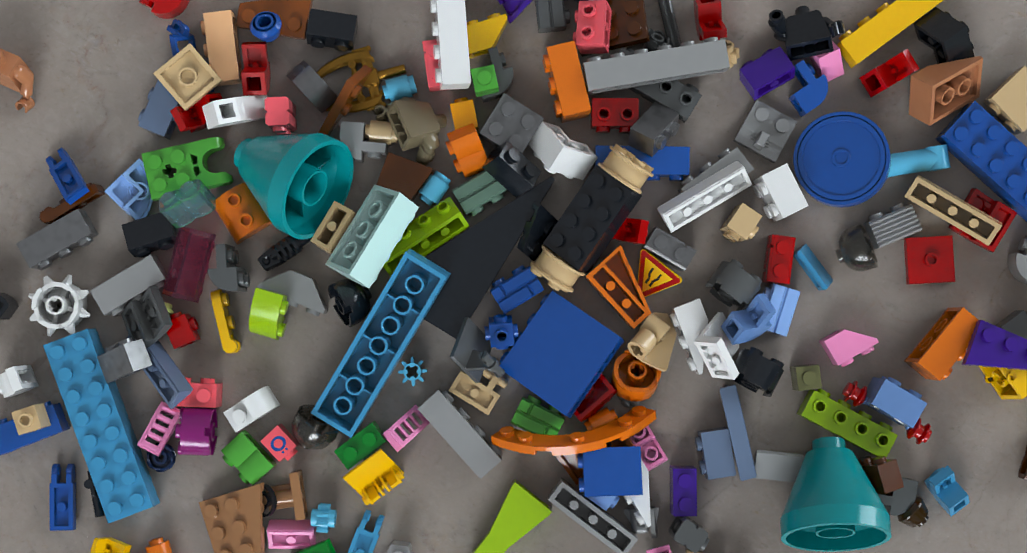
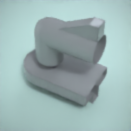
[624,506,660,538]

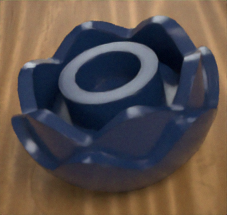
[147,443,176,472]

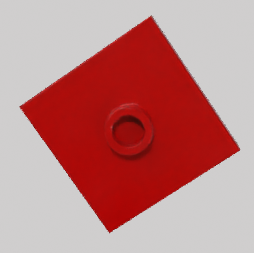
[904,235,955,284]

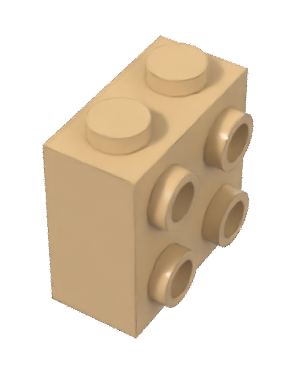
[983,66,1027,135]

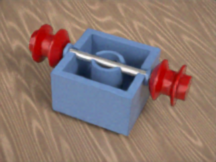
[842,376,932,444]

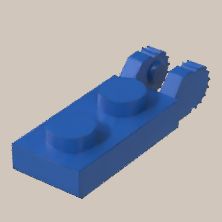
[46,147,90,205]
[50,464,76,531]

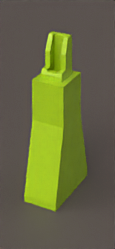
[472,479,552,553]

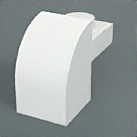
[223,386,280,432]

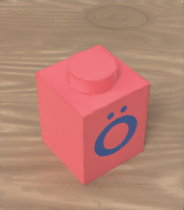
[260,423,300,462]

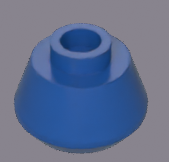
[250,11,282,42]

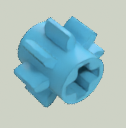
[398,357,428,386]
[311,503,337,533]

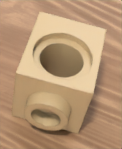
[11,403,51,435]

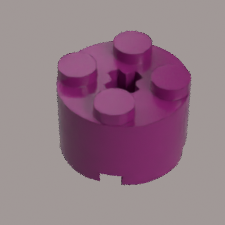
[175,407,218,456]

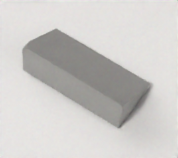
[753,450,804,482]

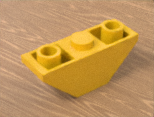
[467,13,507,59]

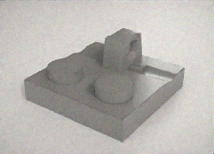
[733,100,797,163]

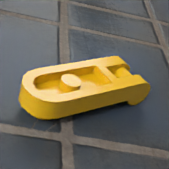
[211,289,241,354]

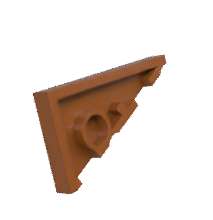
[318,65,373,136]

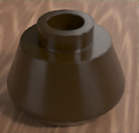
[897,497,929,527]

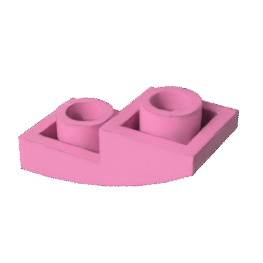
[630,426,668,472]

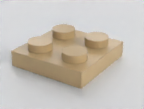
[153,43,222,111]

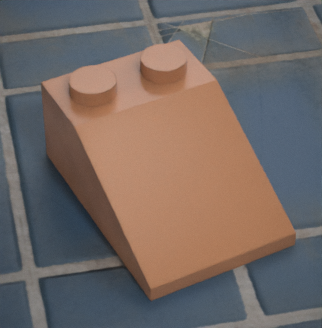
[909,56,983,126]

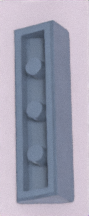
[126,335,193,409]
[720,385,757,481]

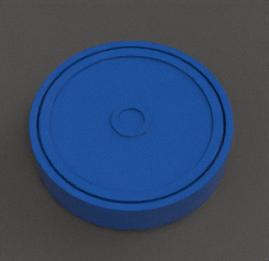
[793,111,891,207]

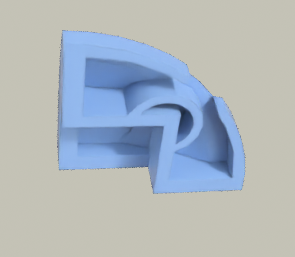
[104,158,153,220]

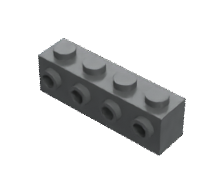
[618,47,702,123]

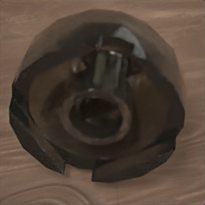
[836,223,878,272]
[292,405,340,449]

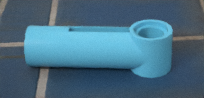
[887,144,951,178]

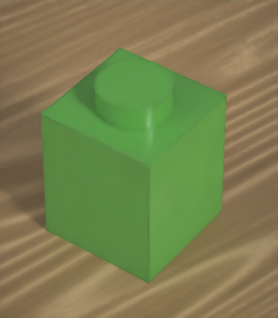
[470,64,499,97]

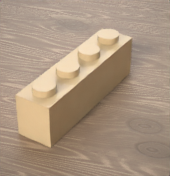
[904,175,1002,246]

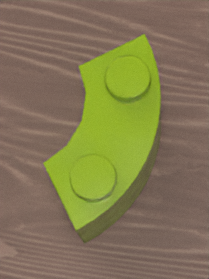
[249,288,289,340]

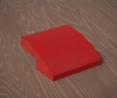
[948,188,1017,253]

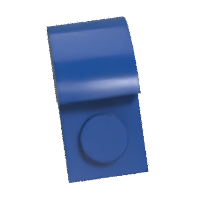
[789,60,828,117]

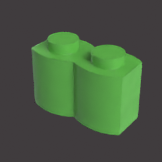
[221,430,277,485]

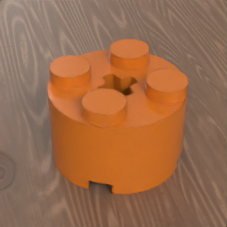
[611,349,661,402]

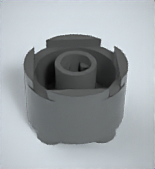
[705,259,762,311]

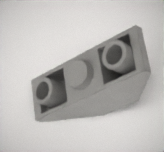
[258,270,328,316]

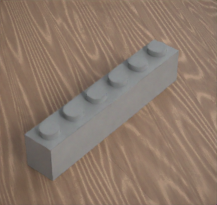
[582,37,730,95]

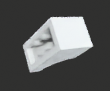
[0,365,39,398]

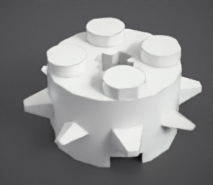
[28,274,91,337]

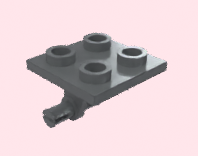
[450,317,505,383]

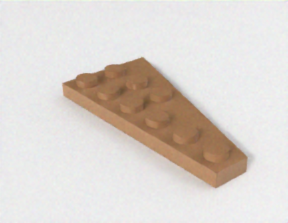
[199,482,265,553]

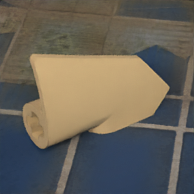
[627,312,677,372]

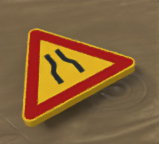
[638,249,682,297]

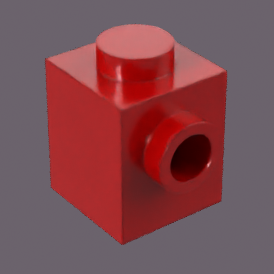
[167,311,201,349]

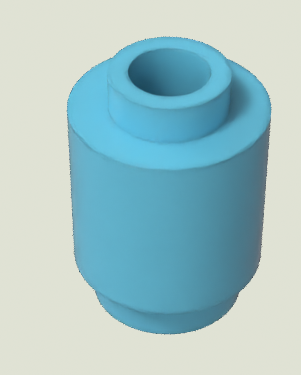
[382,74,418,102]
[418,170,451,206]

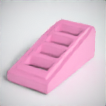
[137,401,180,456]
[382,405,430,452]

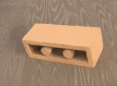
[200,10,242,87]

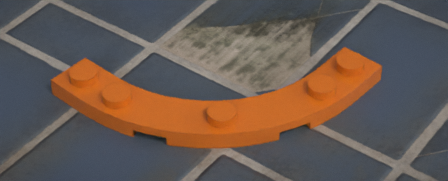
[491,406,656,456]

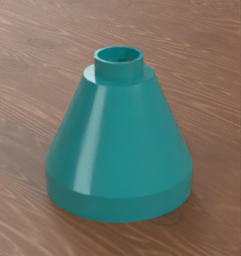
[234,133,354,239]
[780,437,892,552]

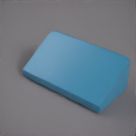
[793,244,833,290]

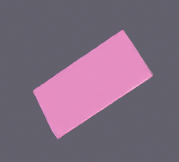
[267,519,316,549]

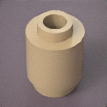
[365,120,398,145]

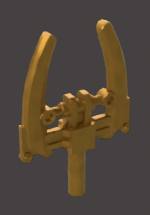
[316,45,407,113]

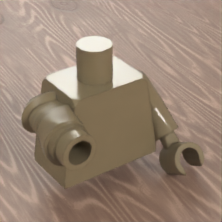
[374,97,447,166]

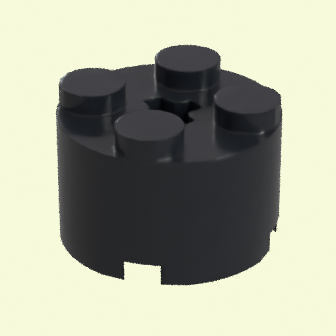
[733,347,784,397]

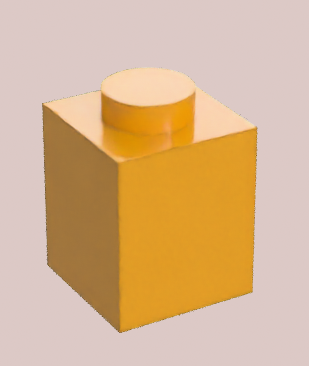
[450,97,479,131]

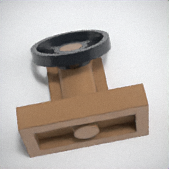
[262,470,308,521]

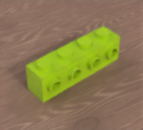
[383,196,470,277]
[797,389,898,457]

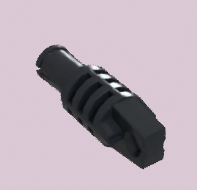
[258,235,312,271]

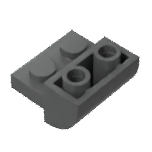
[207,244,250,292]

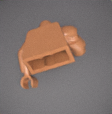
[0,48,35,113]

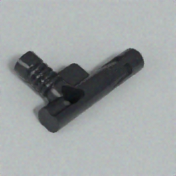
[84,471,105,518]

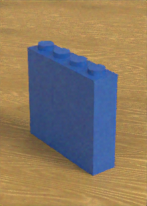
[500,290,624,418]

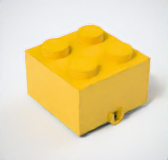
[979,366,1027,399]

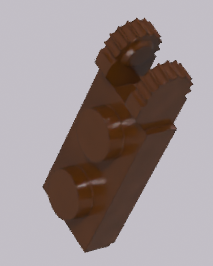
[39,183,105,224]

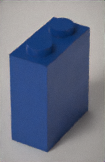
[578,446,643,497]

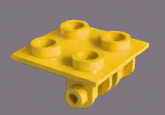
[343,448,405,505]

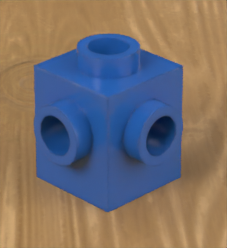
[484,314,518,350]

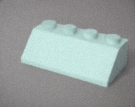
[325,184,419,288]

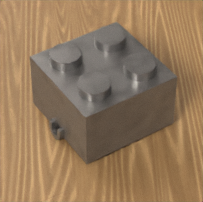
[478,93,544,153]

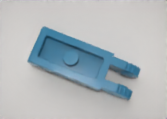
[348,509,385,553]

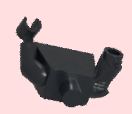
[768,6,846,61]

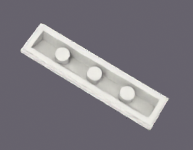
[657,161,752,233]

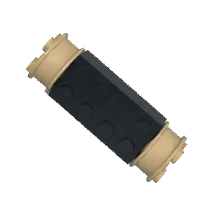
[530,144,654,293]

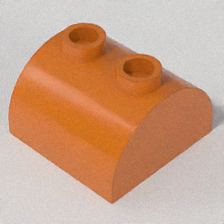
[212,182,272,245]

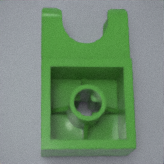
[141,137,234,202]

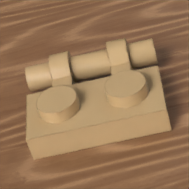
[448,369,509,415]

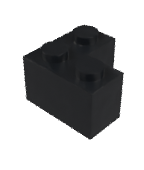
[913,7,975,64]

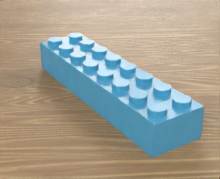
[311,249,451,438]
[43,328,160,524]

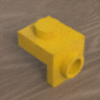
[90,537,131,553]

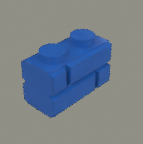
[490,265,544,314]

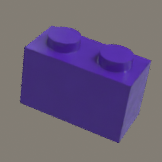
[739,46,795,101]
[670,466,697,516]

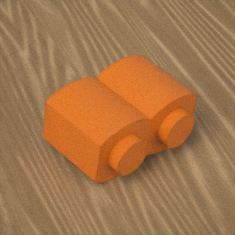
[445,123,487,178]

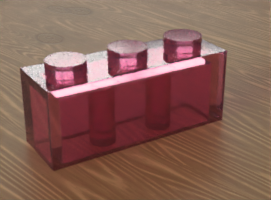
[162,226,216,303]

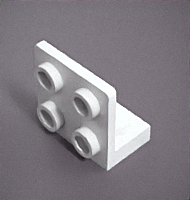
[694,312,739,380]

